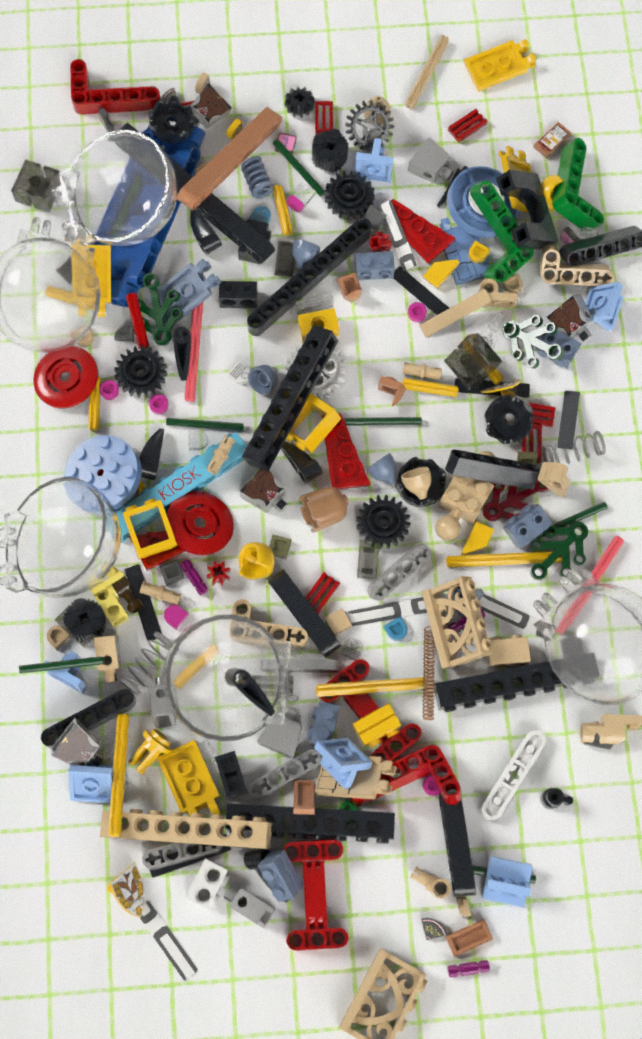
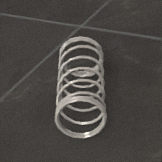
[542,431,606,464]
[118,631,176,695]

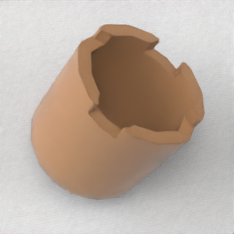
[299,487,349,533]

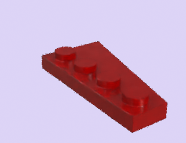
[391,199,456,264]
[322,413,371,490]

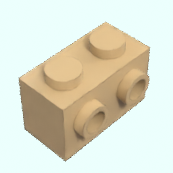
[486,635,531,668]

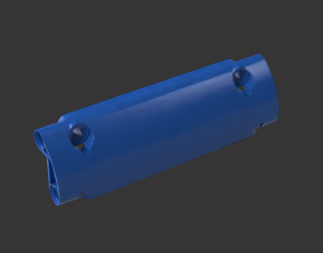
[91,121,206,308]

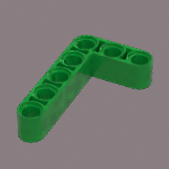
[552,137,604,233]
[470,181,534,283]

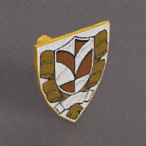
[481,379,521,395]
[107,862,144,917]

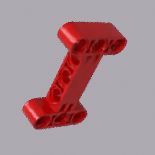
[319,659,422,762]
[283,840,349,951]

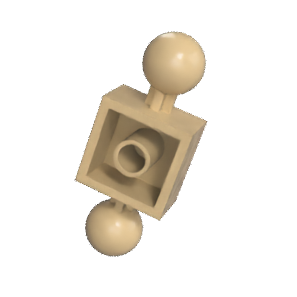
[435,451,496,540]

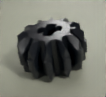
[285,86,315,118]

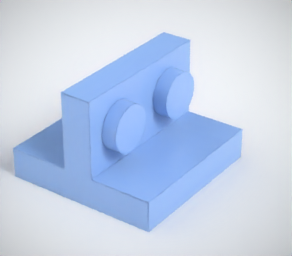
[355,138,394,183]
[585,282,623,331]
[44,650,87,694]
[314,738,373,789]
[69,763,113,804]
[482,855,533,907]

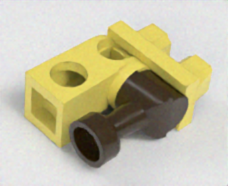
[89,565,144,628]

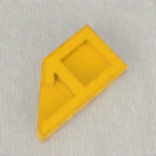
[423,259,460,289]
[461,521,494,555]

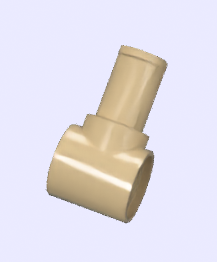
[410,866,451,899]

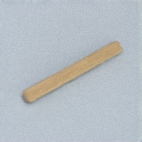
[405,35,449,109]

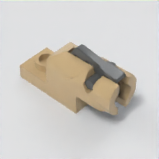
[580,714,642,750]

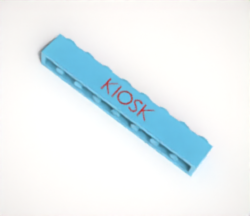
[106,432,247,543]

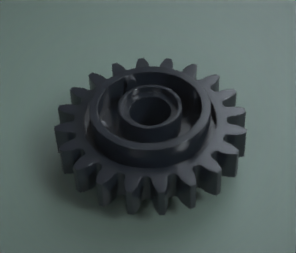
[324,170,375,220]
[114,346,168,398]
[356,495,411,549]

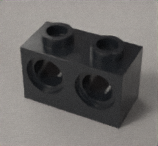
[219,281,258,309]
[215,751,248,800]

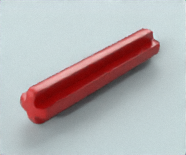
[126,293,149,349]

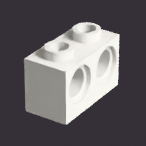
[186,859,230,910]

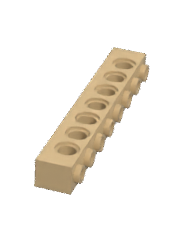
[100,809,272,849]

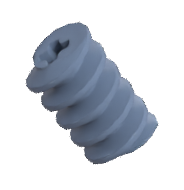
[241,156,274,199]

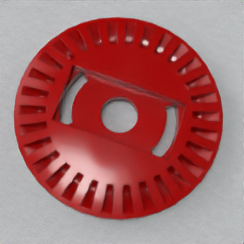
[33,346,98,409]
[166,491,234,555]

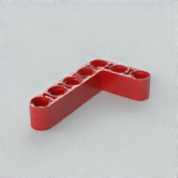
[70,59,161,115]
[350,745,462,806]

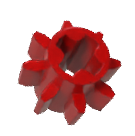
[369,231,393,252]
[206,561,231,586]

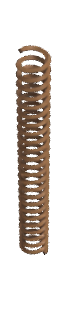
[422,626,435,720]

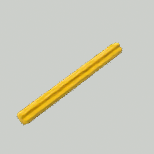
[446,551,562,567]
[316,677,431,697]
[108,714,129,837]

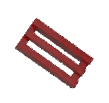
[315,101,333,135]
[448,108,487,143]
[514,402,556,427]
[521,424,542,463]
[305,572,340,614]

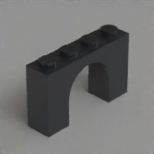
[496,170,559,250]

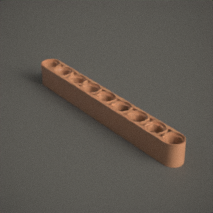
[177,107,283,210]

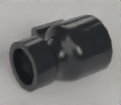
[540,788,573,810]

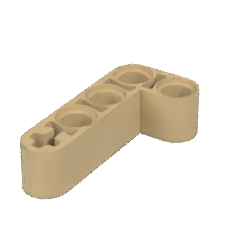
[539,244,614,286]
[230,599,308,649]

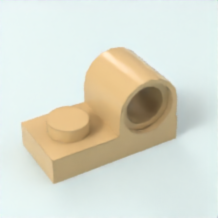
[479,278,517,308]
[537,462,570,497]

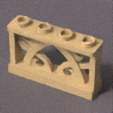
[422,576,492,669]
[339,948,427,1039]

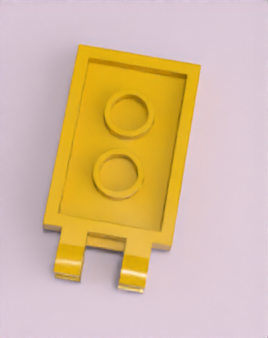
[464,39,537,92]
[499,146,532,213]
[72,245,111,317]
[157,740,221,817]

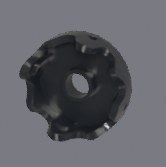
[149,96,196,143]
[484,394,534,444]
[397,457,446,507]

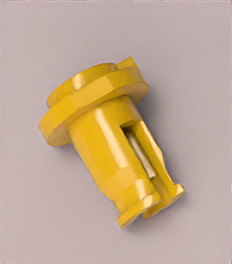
[128,729,172,775]

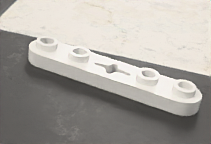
[481,730,546,821]

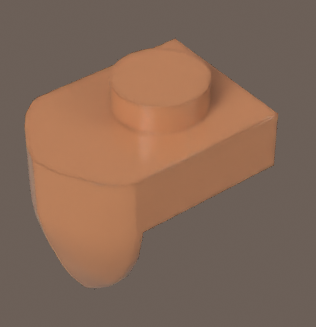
[337,273,363,301]
[378,376,406,406]

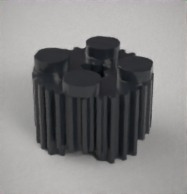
[312,129,348,173]
[63,598,106,643]

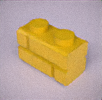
[352,703,401,748]

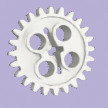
[285,342,347,400]

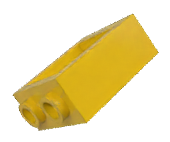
[286,393,341,454]
[123,498,177,560]

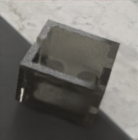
[11,159,63,213]
[444,333,503,389]

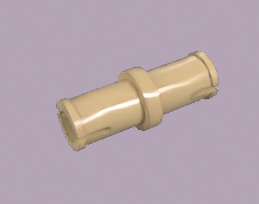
[403,362,442,380]
[206,435,235,475]
[140,581,182,606]

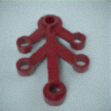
[483,480,549,522]

